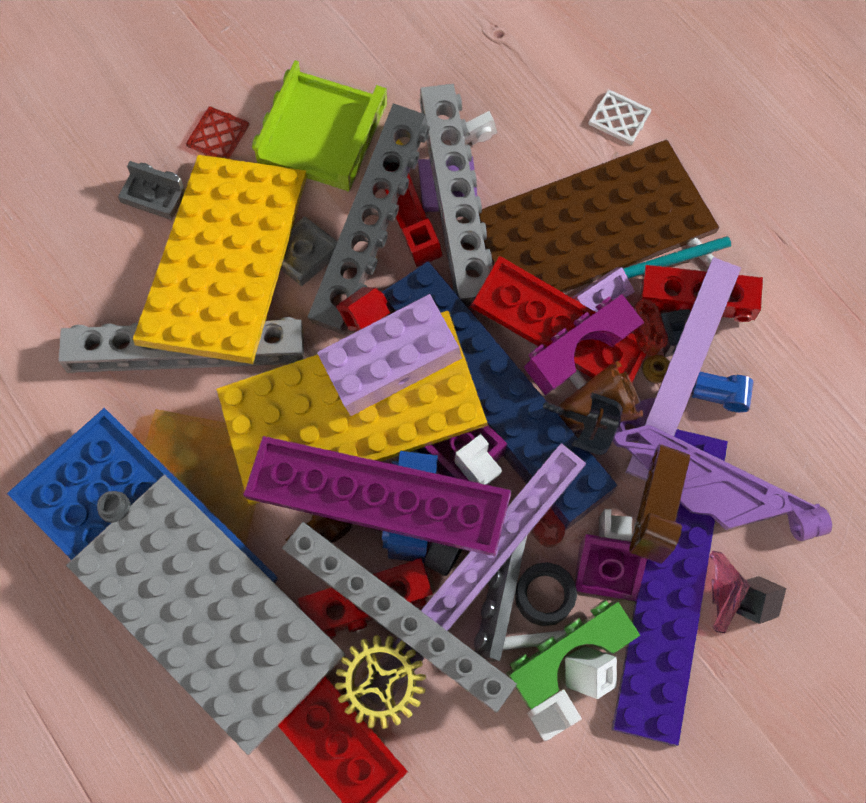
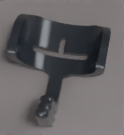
[543,392,623,455]

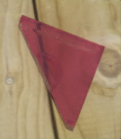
[710,551,750,633]

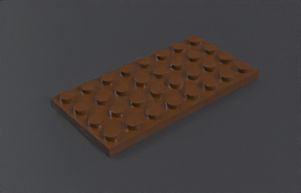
[479,139,719,293]

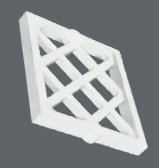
[588,89,652,145]

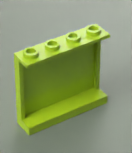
[252,60,387,192]

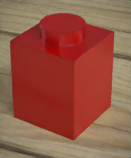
[336,287,390,332]

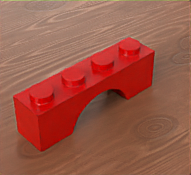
[384,163,443,267]

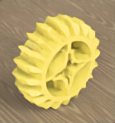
[335,635,426,729]

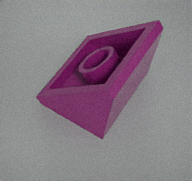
[575,534,647,601]

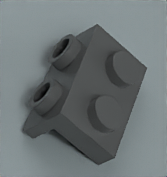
[118,161,185,220]

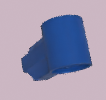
[691,372,754,413]

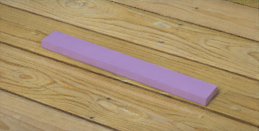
[625,257,741,481]

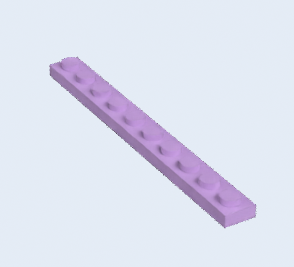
[357,443,586,711]

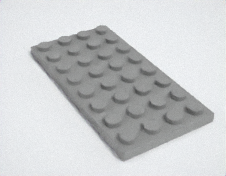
[66,474,346,755]

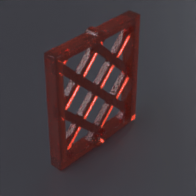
[186,106,249,159]

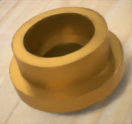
[642,355,670,383]

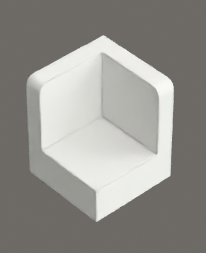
[454,434,502,485]
[599,509,632,542]
[565,647,617,699]
[527,690,582,741]

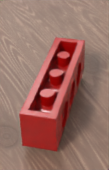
[639,265,763,322]
[298,558,433,639]

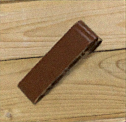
[629,444,690,564]

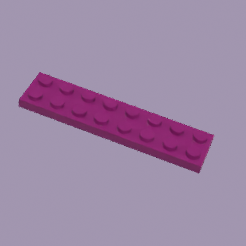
[243,436,511,557]

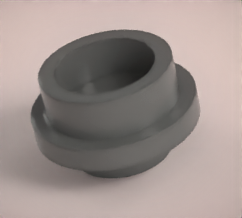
[97,491,130,523]

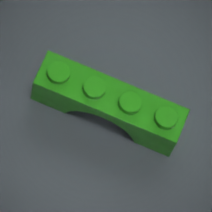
[506,600,640,710]

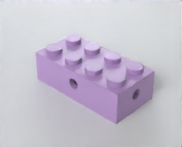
[317,294,462,416]

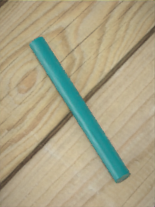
[623,236,731,279]

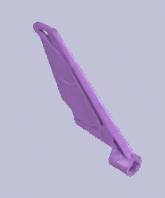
[613,425,832,541]

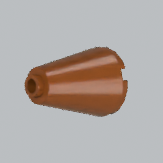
[557,361,643,432]

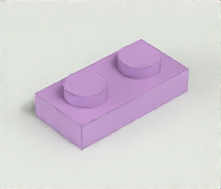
[572,267,635,312]

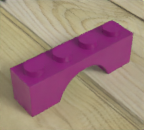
[524,294,644,396]

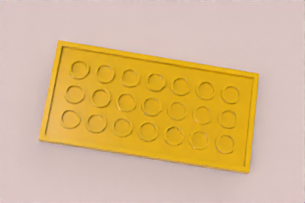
[133,155,307,364]
[216,311,488,505]

